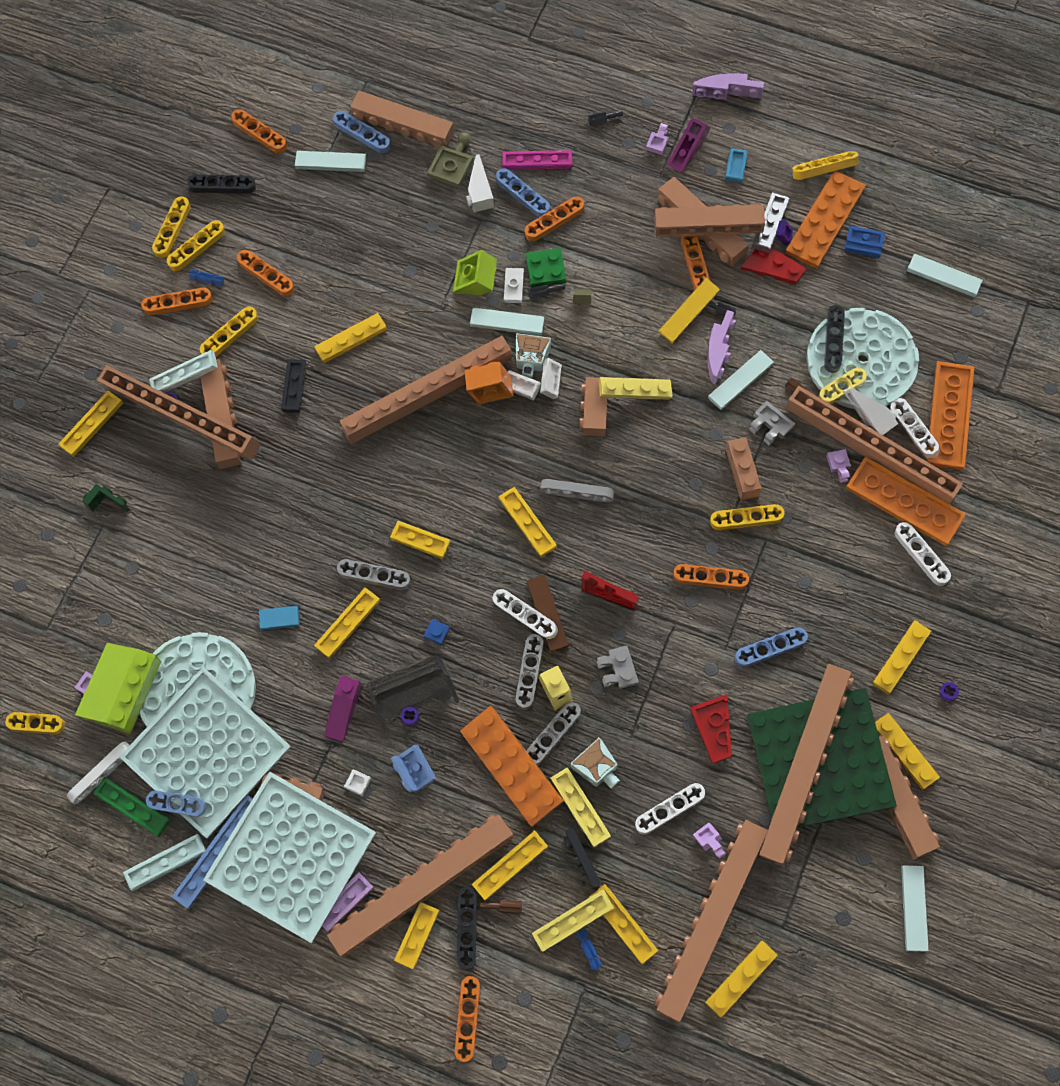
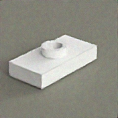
[504,268,524,303]
[540,358,562,399]
[508,370,541,401]

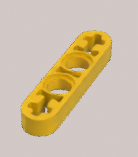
[792,151,859,180]
[152,196,191,258]
[167,220,225,271]
[200,307,258,357]
[710,504,784,530]

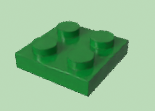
[526,248,566,287]

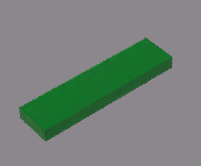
[93,777,171,837]

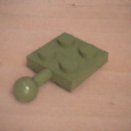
[427,132,473,188]

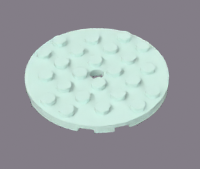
[807,308,919,409]
[140,632,256,727]

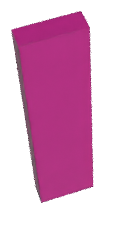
[502,150,572,170]

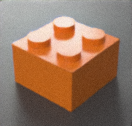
[464,362,514,405]

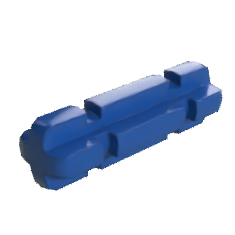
[189,269,224,287]
[576,929,602,970]

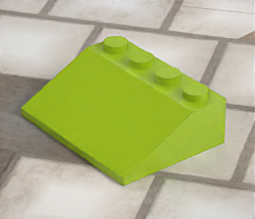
[75,643,162,734]

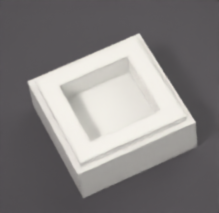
[344,769,372,797]

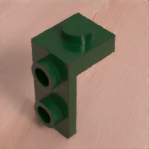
[82,484,130,512]

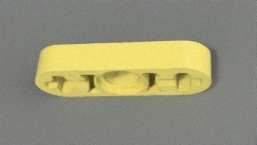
[819,368,867,404]

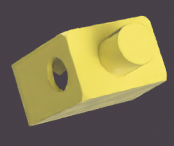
[538,666,573,711]

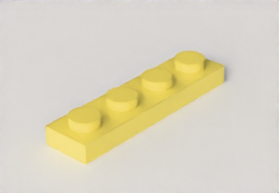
[598,377,673,400]
[550,767,611,848]
[532,890,614,952]

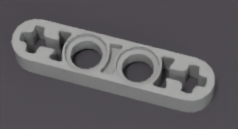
[540,479,614,502]
[337,559,411,590]
[516,634,543,710]
[526,702,581,766]

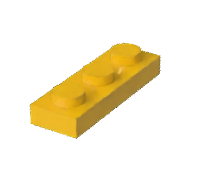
[390,521,451,559]
[394,902,440,970]

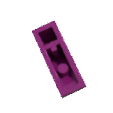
[667,117,711,173]
[324,675,362,742]

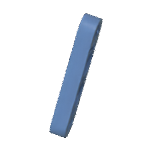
[333,111,391,153]
[496,169,550,217]
[735,627,808,667]

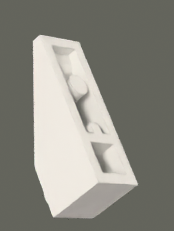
[466,155,494,212]
[843,388,898,435]

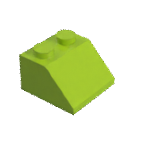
[453,250,497,296]

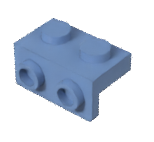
[391,745,437,793]

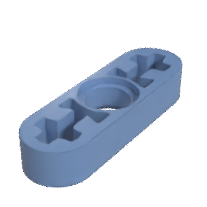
[146,791,206,816]

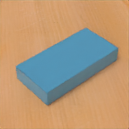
[725,148,748,183]
[259,606,300,630]

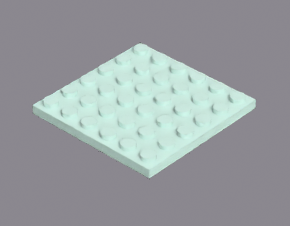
[120,667,291,838]
[203,772,376,944]

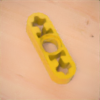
[5,712,65,735]

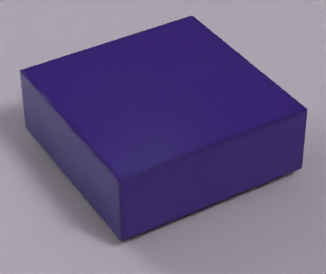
[776,220,793,245]

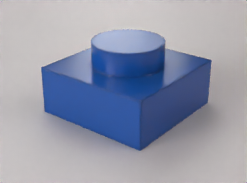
[424,619,450,646]

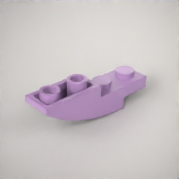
[692,73,764,100]
[707,310,736,384]

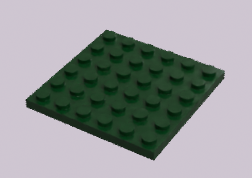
[747,688,897,828]

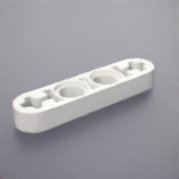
[891,398,940,458]
[894,522,951,586]
[493,589,558,639]
[67,741,130,805]
[635,783,705,835]

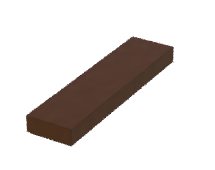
[527,575,569,653]

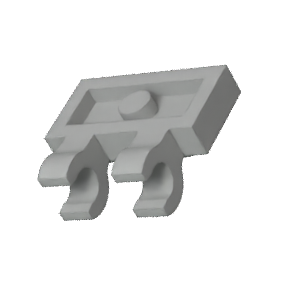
[749,401,795,446]
[596,646,639,689]

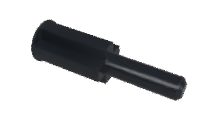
[588,111,623,125]
[529,284,566,299]
[707,301,737,317]

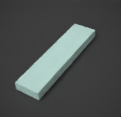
[295,151,366,172]
[907,254,982,297]
[470,308,544,336]
[149,350,218,393]
[708,350,774,410]
[123,834,206,892]
[901,866,928,952]

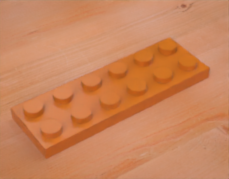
[785,171,866,269]
[926,361,974,470]
[845,457,966,547]
[460,706,564,827]

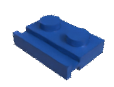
[844,226,885,258]

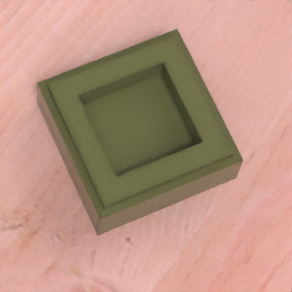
[573,289,592,304]

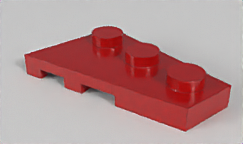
[741,247,806,285]
[581,571,639,610]
[690,694,732,764]

